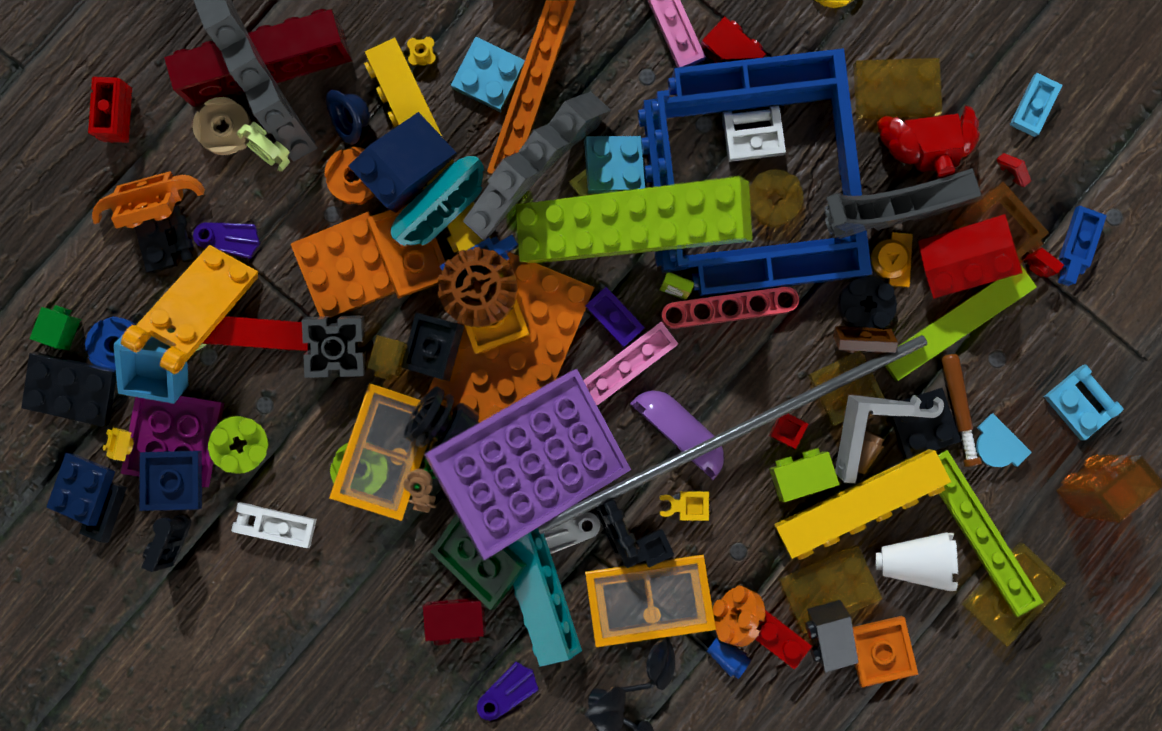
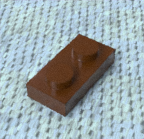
[833,326,898,354]

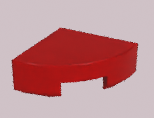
[996,153,1031,187]

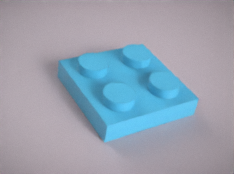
[451,37,525,112]
[584,136,645,194]

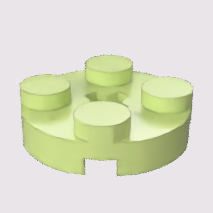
[237,122,290,172]

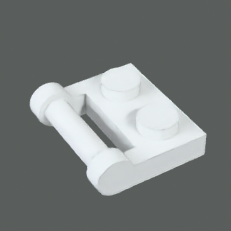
[722,105,786,162]

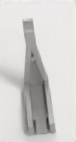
[835,395,944,483]

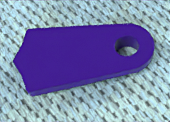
[193,222,260,259]
[477,661,539,721]

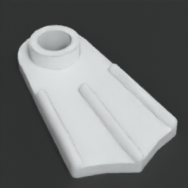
[544,512,600,554]

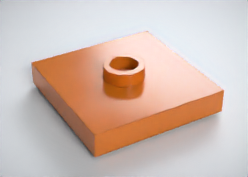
[853,616,919,688]

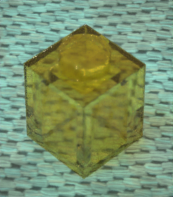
[367,335,407,380]

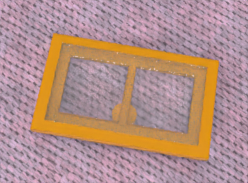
[329,383,427,521]
[585,555,716,647]

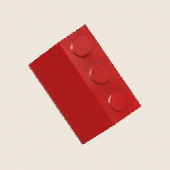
[918,214,1023,299]

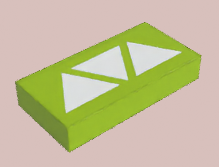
[660,272,694,301]

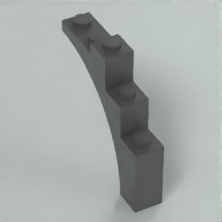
[194,0,318,162]
[463,91,611,240]
[825,168,983,239]

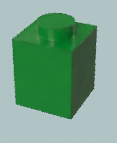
[29,305,81,351]

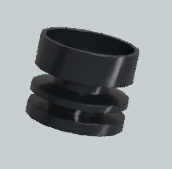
[403,387,479,451]

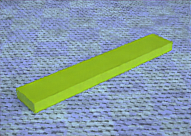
[885,265,1037,382]
[938,450,1044,617]

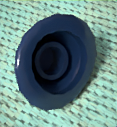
[326,90,370,145]

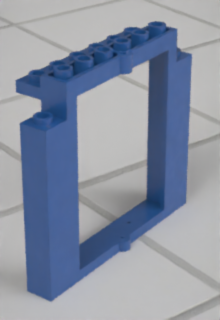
[638,48,872,297]

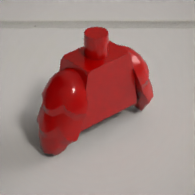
[877,106,980,178]

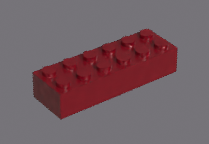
[164,9,352,107]

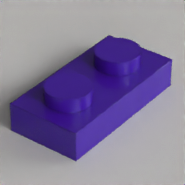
[585,287,645,348]

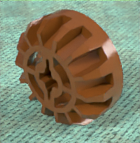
[438,247,518,328]

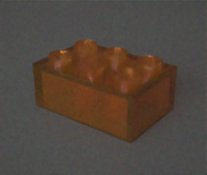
[1057,454,1162,523]

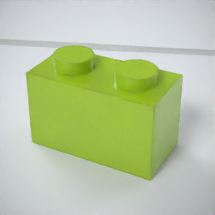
[769,448,840,502]

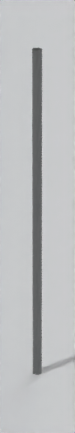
[537,335,927,534]

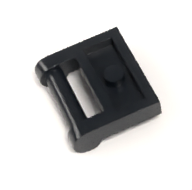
[141,514,191,572]

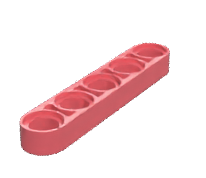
[661,287,799,329]

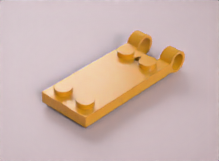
[121,245,258,374]

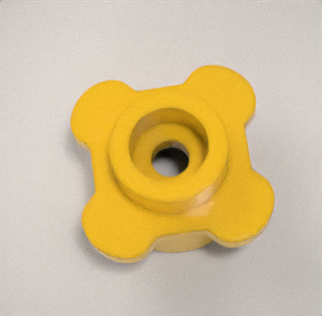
[407,37,436,66]

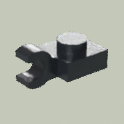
[622,529,675,568]

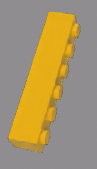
[774,449,951,560]

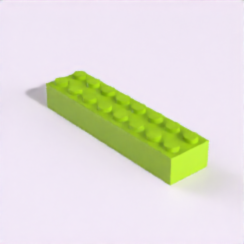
[516,176,753,263]

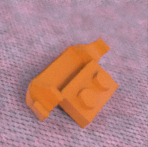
[92,171,205,229]

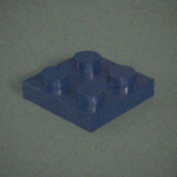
[140,451,202,511]
[46,453,116,526]

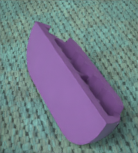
[630,391,724,480]

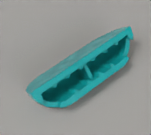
[391,156,485,246]

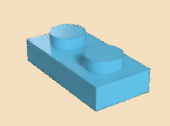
[1010,73,1062,137]

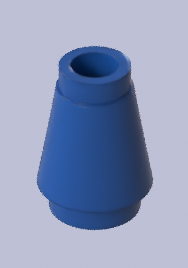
[706,638,751,679]

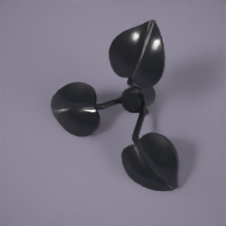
[584,637,675,731]

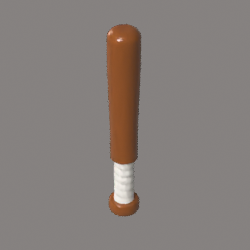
[942,354,982,467]

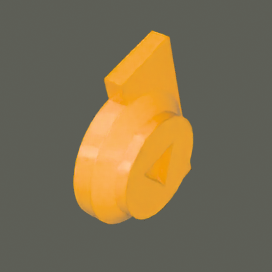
[870,232,913,287]

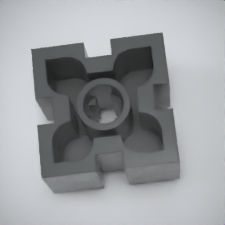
[302,316,366,378]

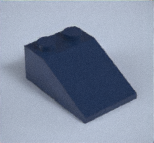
[348,112,457,213]

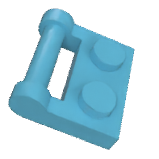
[1044,364,1124,440]

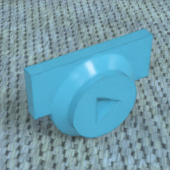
[976,413,1032,467]

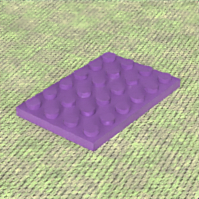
[424,369,631,560]

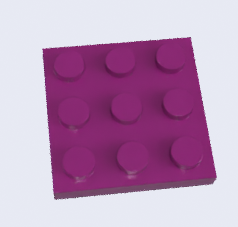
[121,396,224,487]

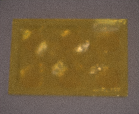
[853,58,942,118]
[961,542,1066,647]
[778,545,882,634]

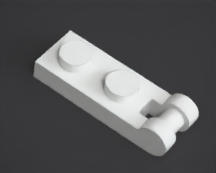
[231,502,317,548]

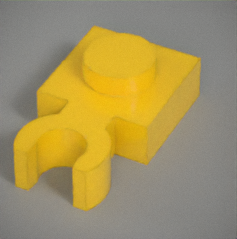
[103,428,134,461]
[659,491,709,521]

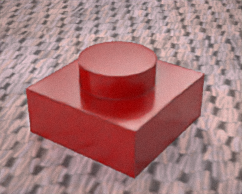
[1024,247,1064,278]
[769,413,809,449]

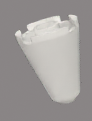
[876,532,958,591]

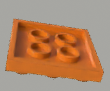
[291,212,395,320]

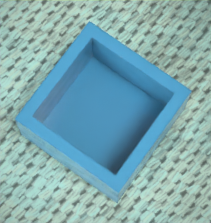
[113,335,189,404]

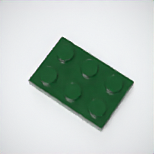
[430,514,527,610]

